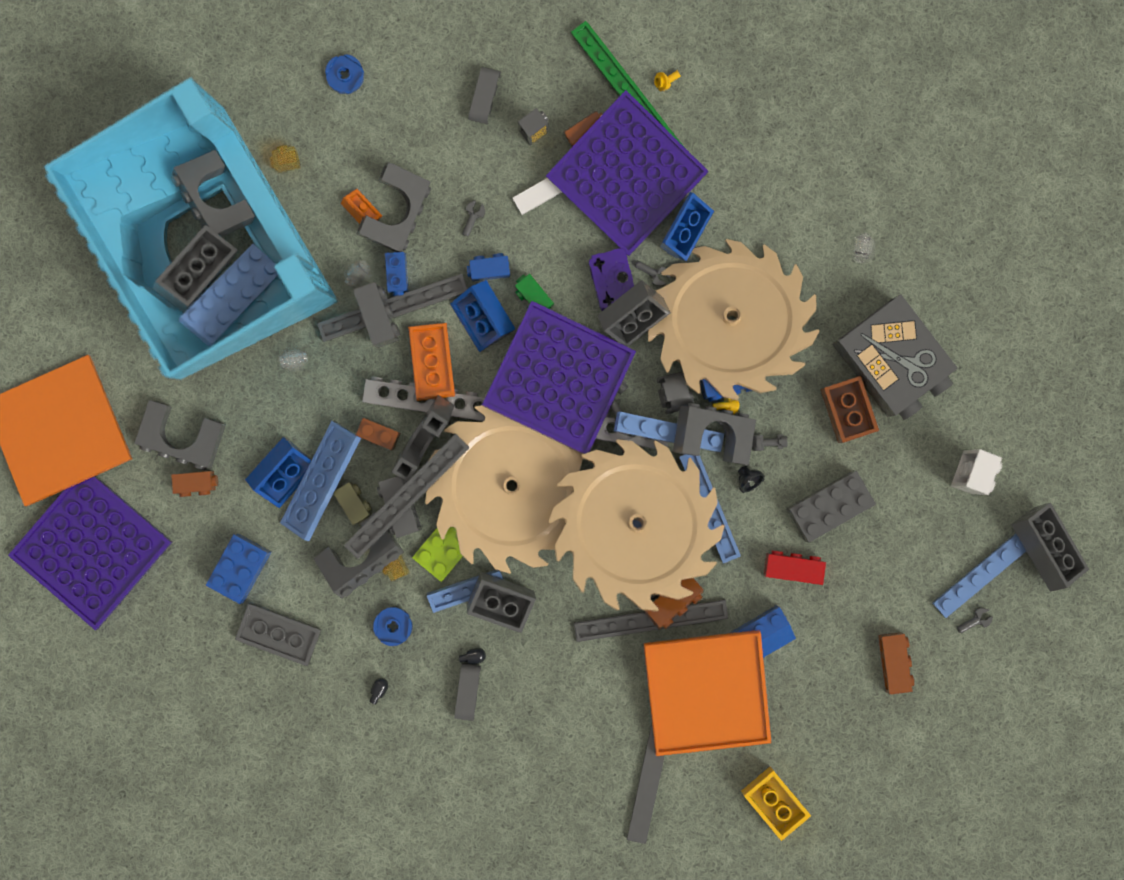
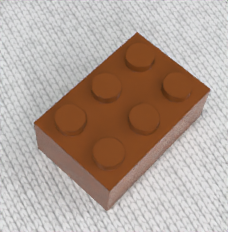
[820,376,879,443]

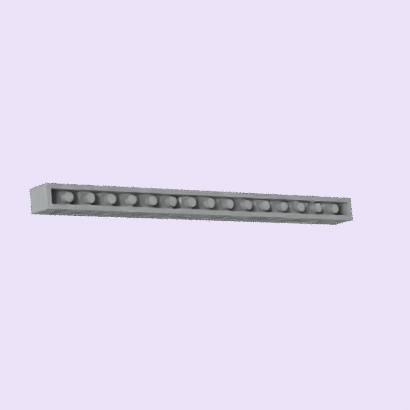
[362,377,668,449]

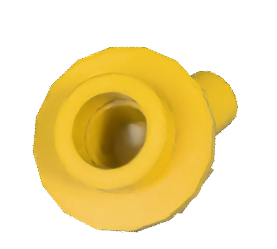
[654,70,681,91]
[712,398,739,415]

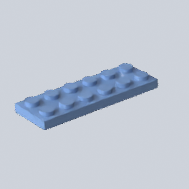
[178,244,279,347]
[280,421,361,541]

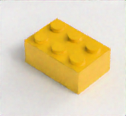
[741,766,811,841]

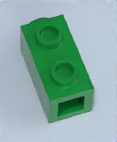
[515,274,554,309]

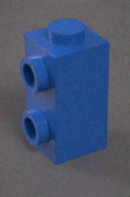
[385,252,408,296]
[467,253,510,282]

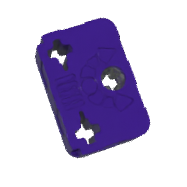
[589,248,634,311]

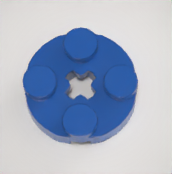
[325,55,364,94]
[373,607,413,646]

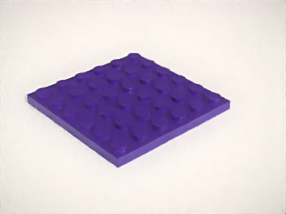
[546,90,709,256]
[482,301,636,454]
[8,476,172,630]

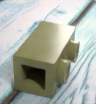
[333,482,372,526]

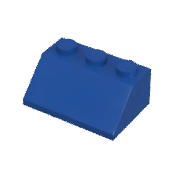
[660,192,714,261]
[450,280,516,352]
[245,437,311,508]
[730,605,796,658]

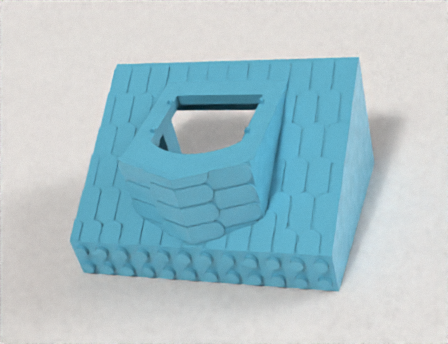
[44,78,339,380]

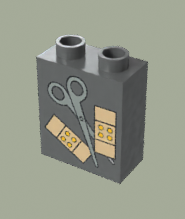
[832,294,958,420]

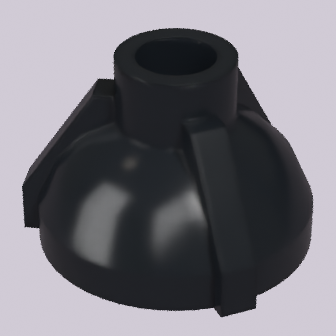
[738,465,765,493]

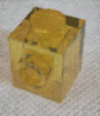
[270,145,301,173]
[382,554,410,581]

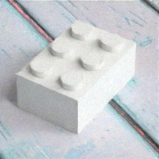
[951,449,1002,495]

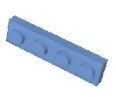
[427,569,503,613]

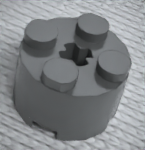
[657,372,694,414]

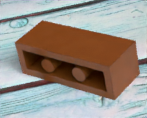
[644,578,704,630]
[878,632,914,695]

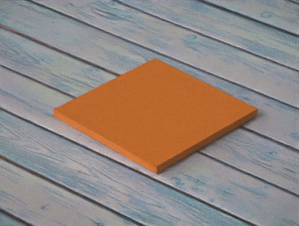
[0,355,132,507]
[643,630,771,756]

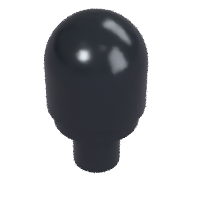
[459,648,486,665]
[369,678,389,704]

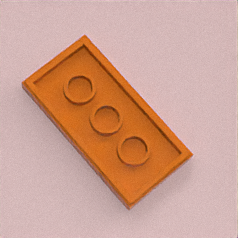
[408,323,455,401]

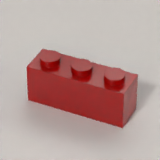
[763,550,826,585]

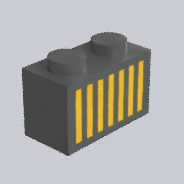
[518,108,549,145]

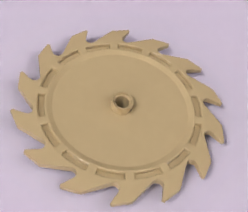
[648,239,819,400]
[425,406,583,574]
[548,439,724,611]

